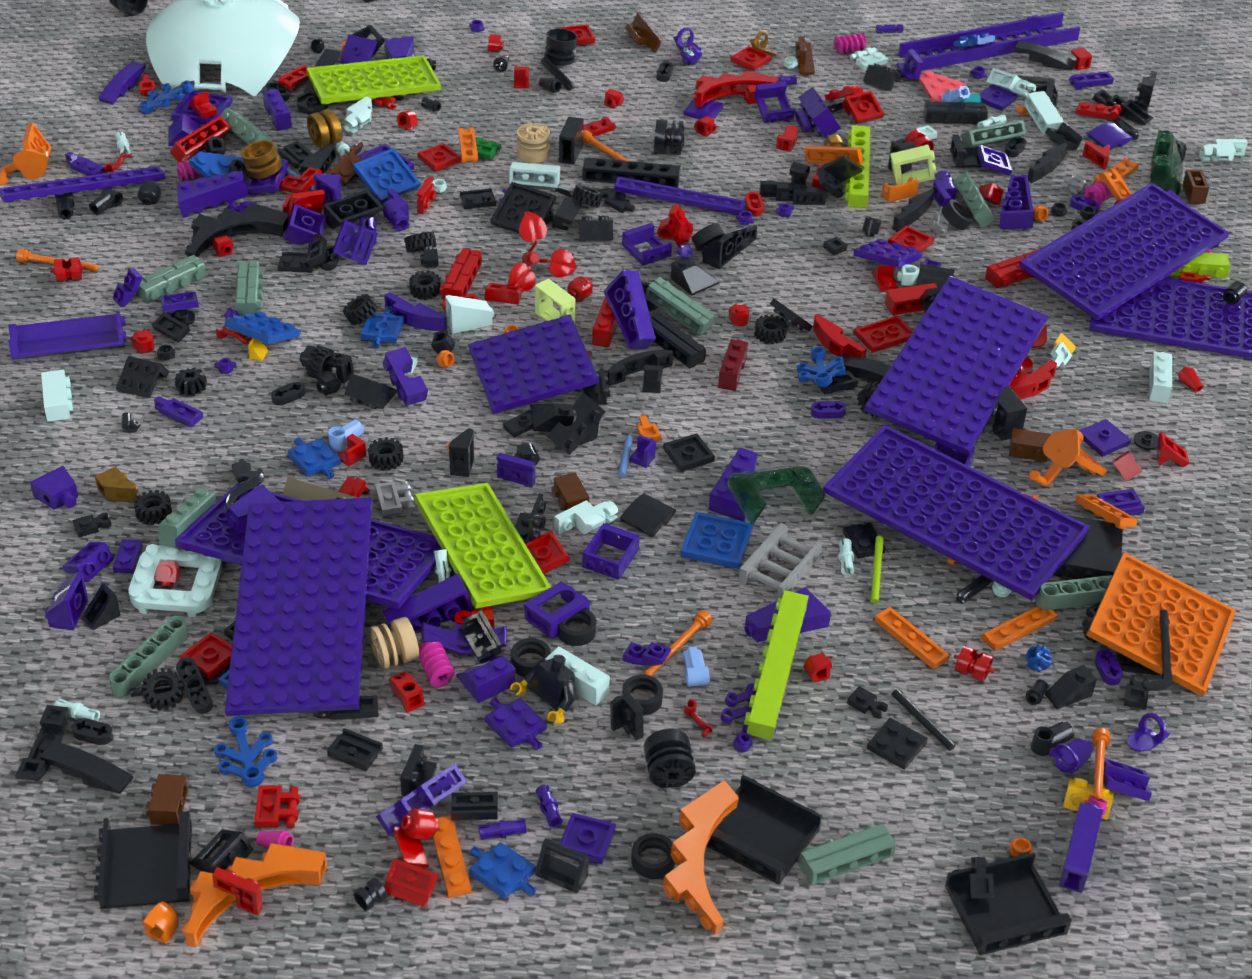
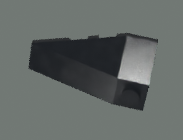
[702,225,758,269]

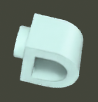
[897,264,919,286]

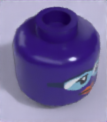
[680,43,702,65]

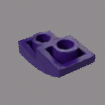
[113,268,143,307]
[623,642,671,666]

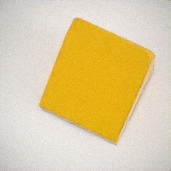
[1054,333,1076,355]
[248,338,268,361]

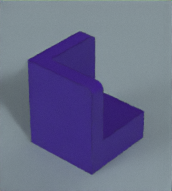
[630,435,656,468]

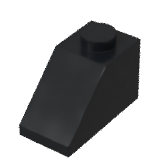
[1045,665,1097,710]

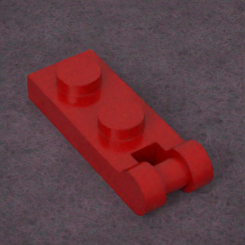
[278,65,309,90]
[1076,102,1122,120]
[584,116,616,136]

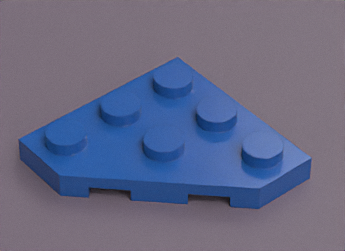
[188,152,248,178]

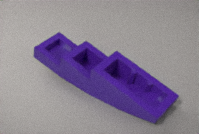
[98,61,146,105]
[376,763,467,836]

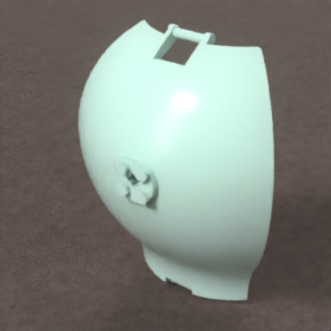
[146,0,300,96]

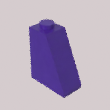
[384,36,414,59]
[227,484,280,534]

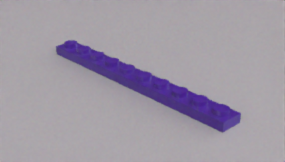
[0,166,165,202]

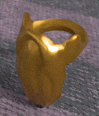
[750,31,777,57]

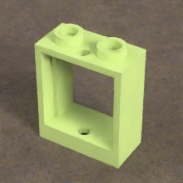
[890,145,936,185]
[535,279,575,324]

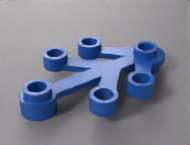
[138,80,194,114]
[797,347,846,387]
[214,716,277,787]

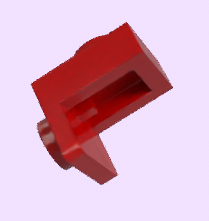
[338,476,370,498]

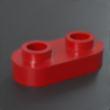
[745,192,764,216]

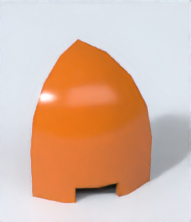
[143,902,179,944]

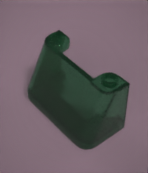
[1149,130,1183,196]

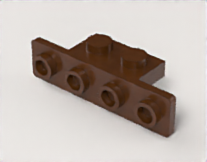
[625,13,662,53]
[795,36,815,75]
[324,141,364,186]

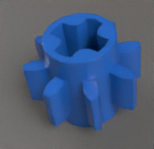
[1025,645,1052,672]

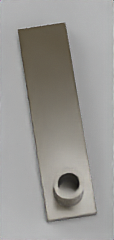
[282,477,358,501]

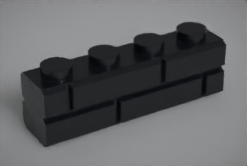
[923,101,988,124]
[650,313,706,369]

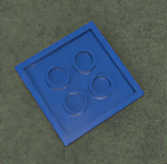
[353,148,421,204]
[224,311,301,344]
[681,512,753,569]

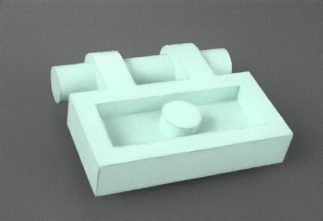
[850,47,888,70]

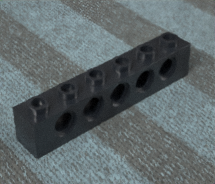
[582,157,680,188]

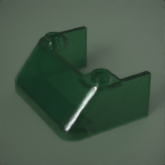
[727,466,826,525]

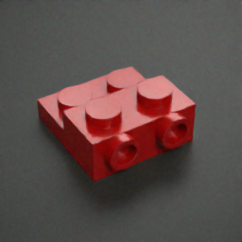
[842,91,884,124]

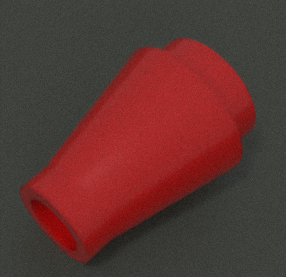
[1178,366,1204,393]

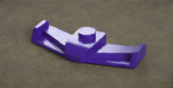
[421,622,507,656]

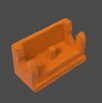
[881,177,919,202]

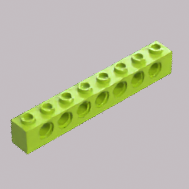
[845,125,870,209]

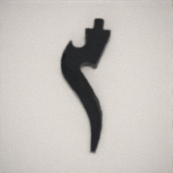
[555,187,635,213]
[226,459,264,513]

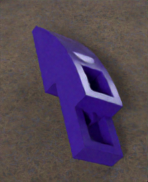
[384,292,447,331]

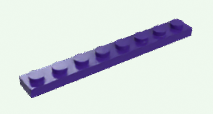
[614,177,745,215]

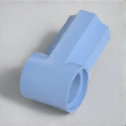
[941,86,970,102]
[328,419,364,452]
[683,647,710,687]

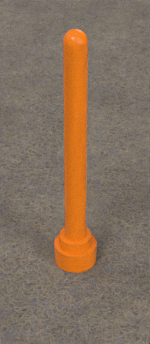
[583,130,629,161]
[16,249,99,271]
[644,610,713,676]
[1092,728,1110,800]

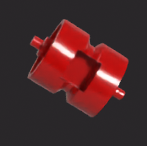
[905,130,934,151]
[50,257,86,282]
[953,646,995,682]

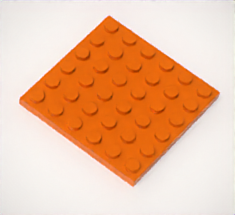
[1086,552,1236,696]

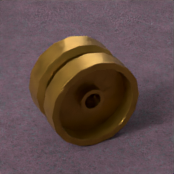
[307,109,343,149]
[241,140,282,179]

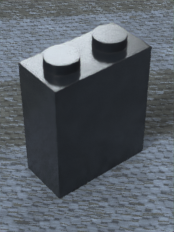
[559,116,584,165]

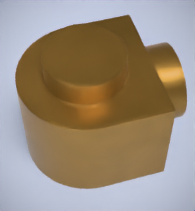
[824,135,845,147]

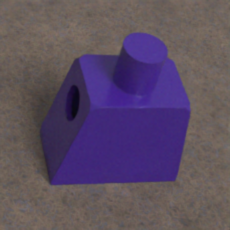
[30,466,78,509]

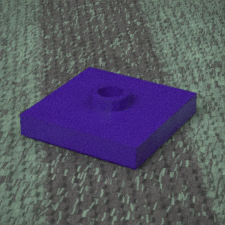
[340,34,377,64]
[980,85,1018,111]
[684,100,723,119]
[977,145,1012,175]
[160,291,199,312]
[1079,419,1131,457]
[560,813,616,864]

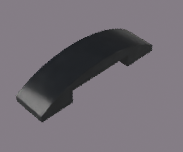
[608,350,673,386]
[15,705,69,781]

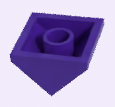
[168,113,200,146]
[314,174,342,205]

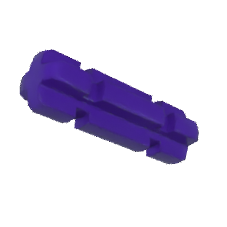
[875,24,904,33]

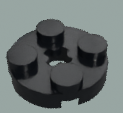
[297,92,328,115]

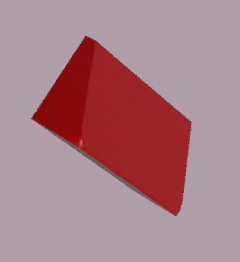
[485,283,523,305]
[394,827,429,868]

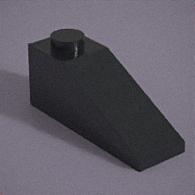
[299,143,336,175]

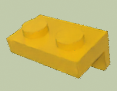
[1063,778,1114,820]

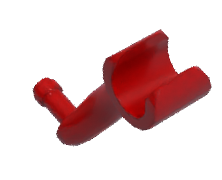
[104,153,132,173]
[216,326,252,344]
[683,699,713,738]

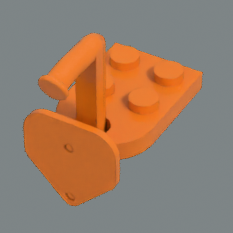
[0,122,51,185]
[1029,429,1108,487]

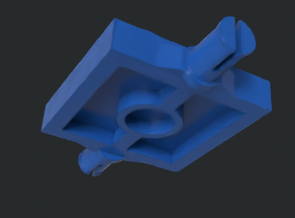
[954,33,995,48]
[361,306,404,349]
[288,437,341,479]
[469,842,536,899]

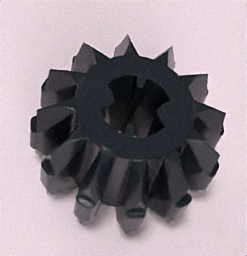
[175,367,207,397]

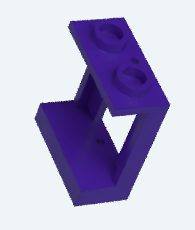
[754,81,796,123]
[622,223,672,266]
[524,581,590,639]

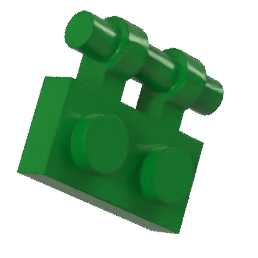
[476,137,501,160]

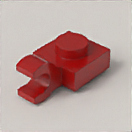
[139,74,156,95]
[371,97,397,110]
[1179,271,1210,284]

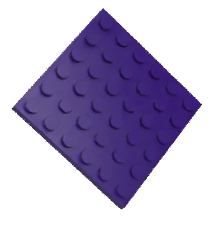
[468,315,599,414]

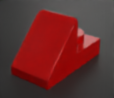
[189,92,217,119]
[1082,141,1110,170]
[872,265,897,292]
[1157,432,1189,467]

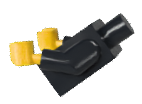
[510,655,577,725]

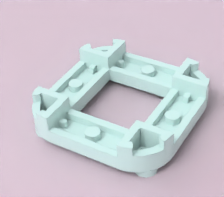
[128,544,223,617]

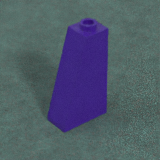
[744,587,831,643]
[1059,803,1103,893]

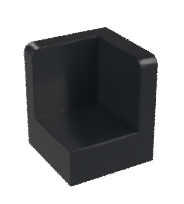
[642,365,663,393]

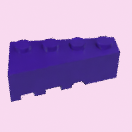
[798,87,841,139]
[177,171,248,218]
[1000,175,1034,229]
[603,270,656,349]
[709,447,758,522]
[382,574,475,634]

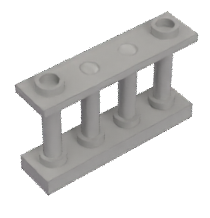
[739,523,823,599]

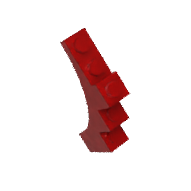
[693,71,779,108]

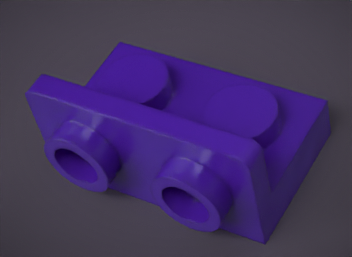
[896,49,923,80]
[62,542,114,582]

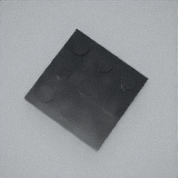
[490,182,557,233]

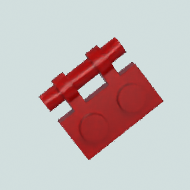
[254,785,300,829]

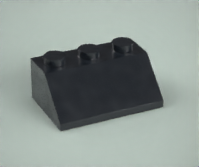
[323,190,384,230]

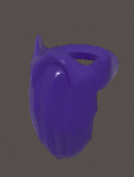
[673,27,694,50]
[1127,713,1170,752]
[1049,739,1093,774]

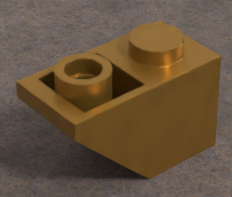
[95,466,138,503]

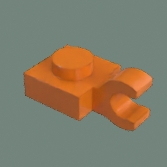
[637,415,661,442]

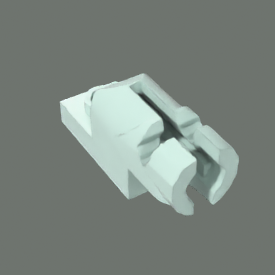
[986,68,1036,98]
[341,97,372,135]
[1199,139,1248,162]
[554,500,618,534]

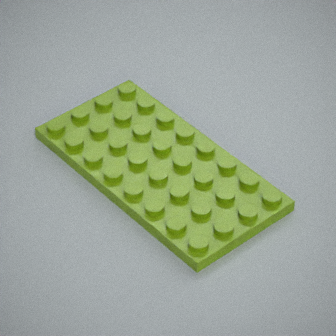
[307,55,441,104]
[414,483,551,609]

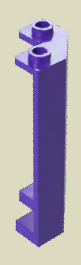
[8,312,127,360]

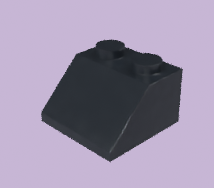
[344,373,397,409]
[992,386,1027,441]

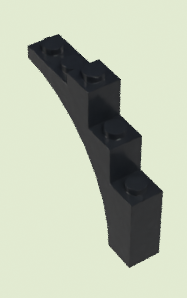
[185,202,288,258]

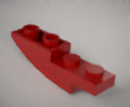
[813,314,867,358]
[1009,360,1057,400]

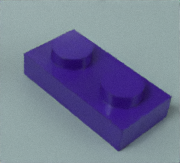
[113,539,143,574]

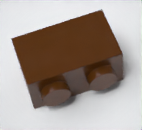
[1182,169,1209,204]
[1009,428,1051,462]
[551,472,590,511]
[146,774,189,825]

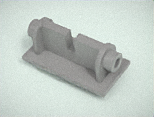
[930,206,949,237]

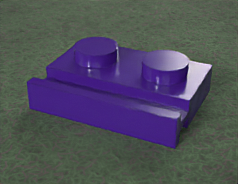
[496,453,535,487]
[1097,489,1145,515]

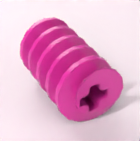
[833,33,866,55]
[177,160,201,182]
[1084,179,1114,204]
[418,642,455,688]

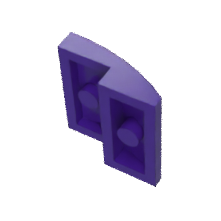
[1087,122,1133,150]
[332,220,378,265]
[1103,758,1152,801]

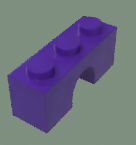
[262,89,292,131]
[383,347,428,406]

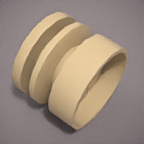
[517,123,550,163]
[369,617,419,670]

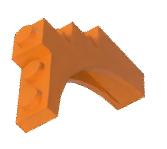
[663,780,739,935]
[182,843,327,947]

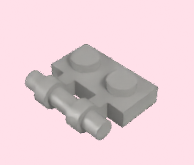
[375,481,416,516]

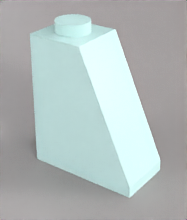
[445,295,494,334]

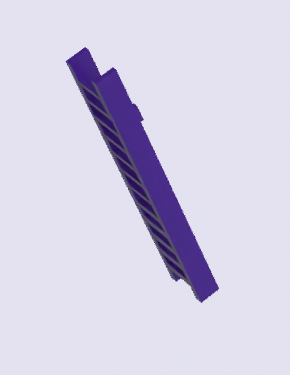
[898,12,1080,71]

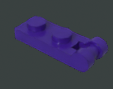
[1069,71,1114,90]

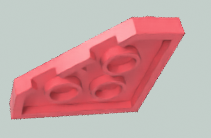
[919,71,966,102]

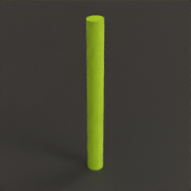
[870,536,884,603]

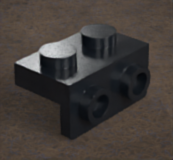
[1045,122,1083,150]

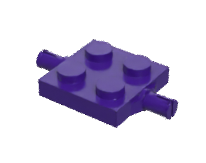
[485,698,547,750]

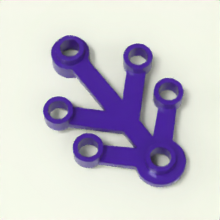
[720,683,780,753]

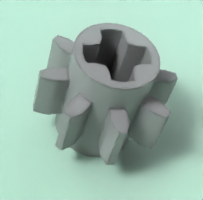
[1068,174,1088,195]

